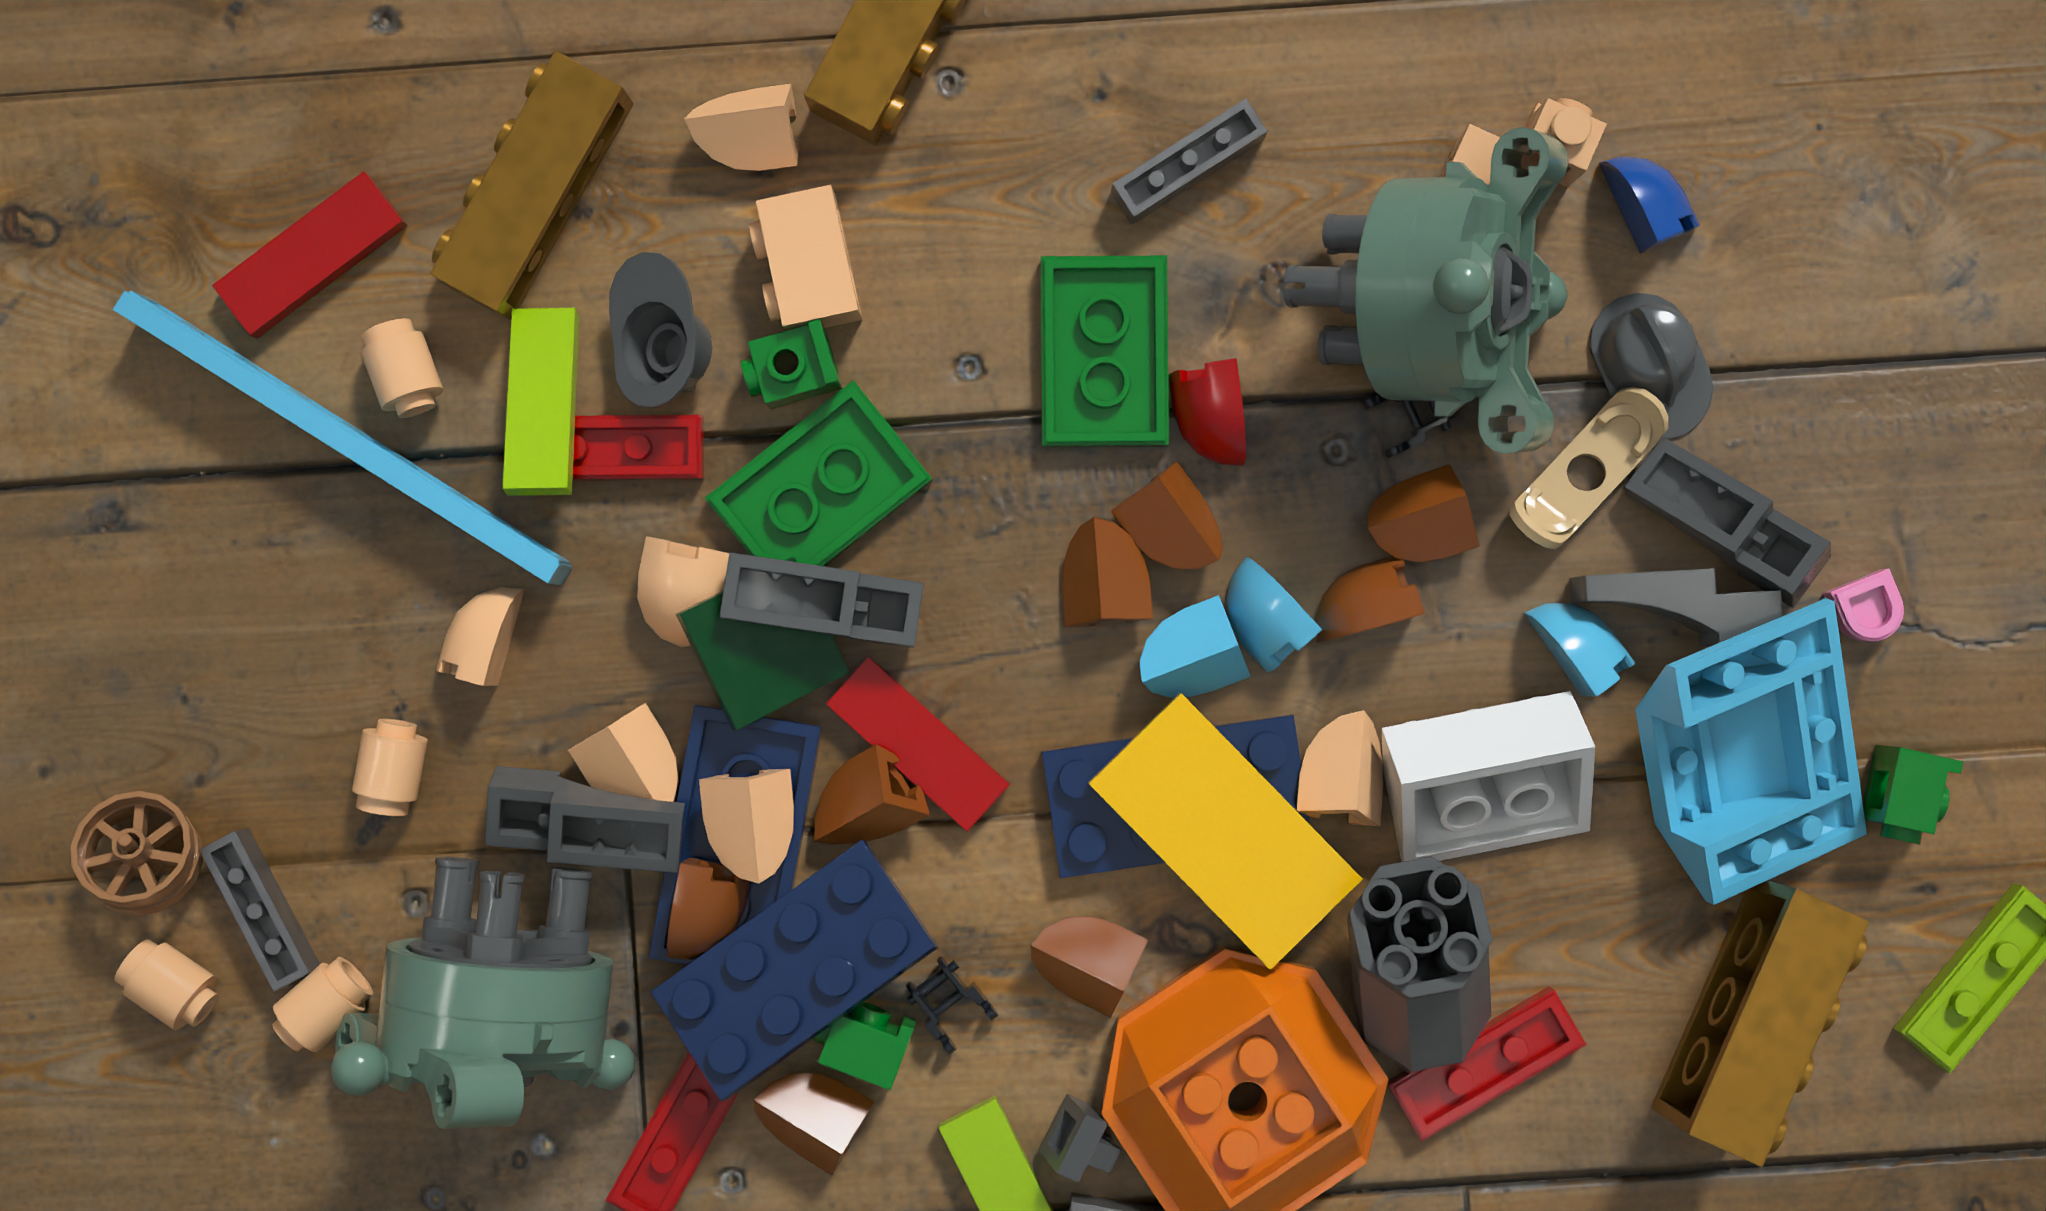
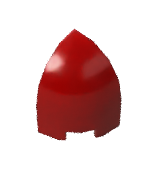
[1168,358,1246,466]

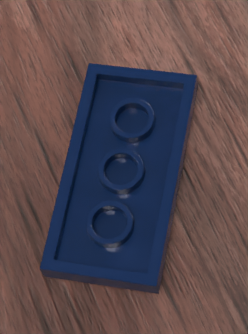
[649,705,823,965]
[1042,714,1310,878]
[651,840,939,1101]

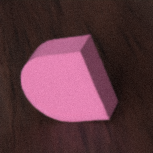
[1823,568,1904,642]

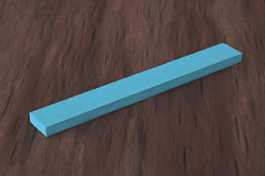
[112,290,573,586]

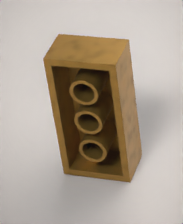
[1651,880,1869,1167]

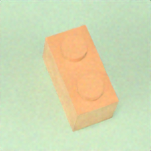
[749,185,863,331]

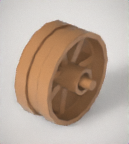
[71,791,203,916]

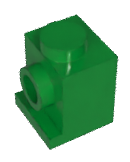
[740,319,843,409]
[1863,745,1964,845]
[813,1002,917,1091]

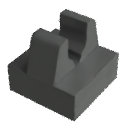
[1038,1094,1122,1183]

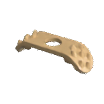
[1509,387,1668,550]

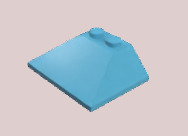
[1635,598,1867,905]

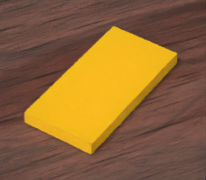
[1088,693,1363,970]

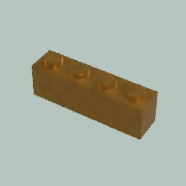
[804,0,966,146]
[430,50,634,321]

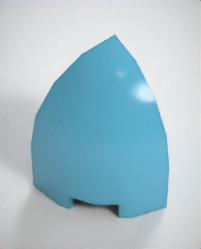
[1226,557,1322,673]
[1140,595,1251,697]
[1524,603,1635,697]

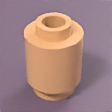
[361,318,444,418]
[352,719,428,816]
[114,939,219,1031]
[272,957,373,1052]

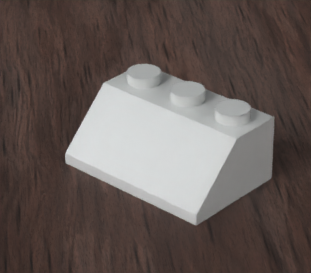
[1382,691,1595,862]

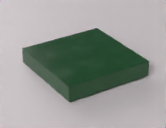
[676,557,849,730]

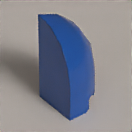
[1599,156,1700,254]

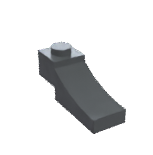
[1625,437,1831,608]
[720,552,924,648]
[1570,568,1782,646]
[485,766,685,873]

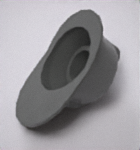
[609,252,713,408]
[1590,293,1713,439]

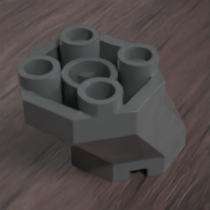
[1347,856,1493,1073]

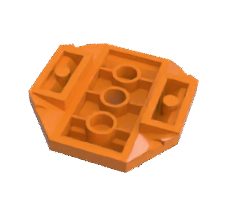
[1101,946,1389,1211]

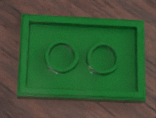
[1041,255,1169,448]
[705,380,933,566]

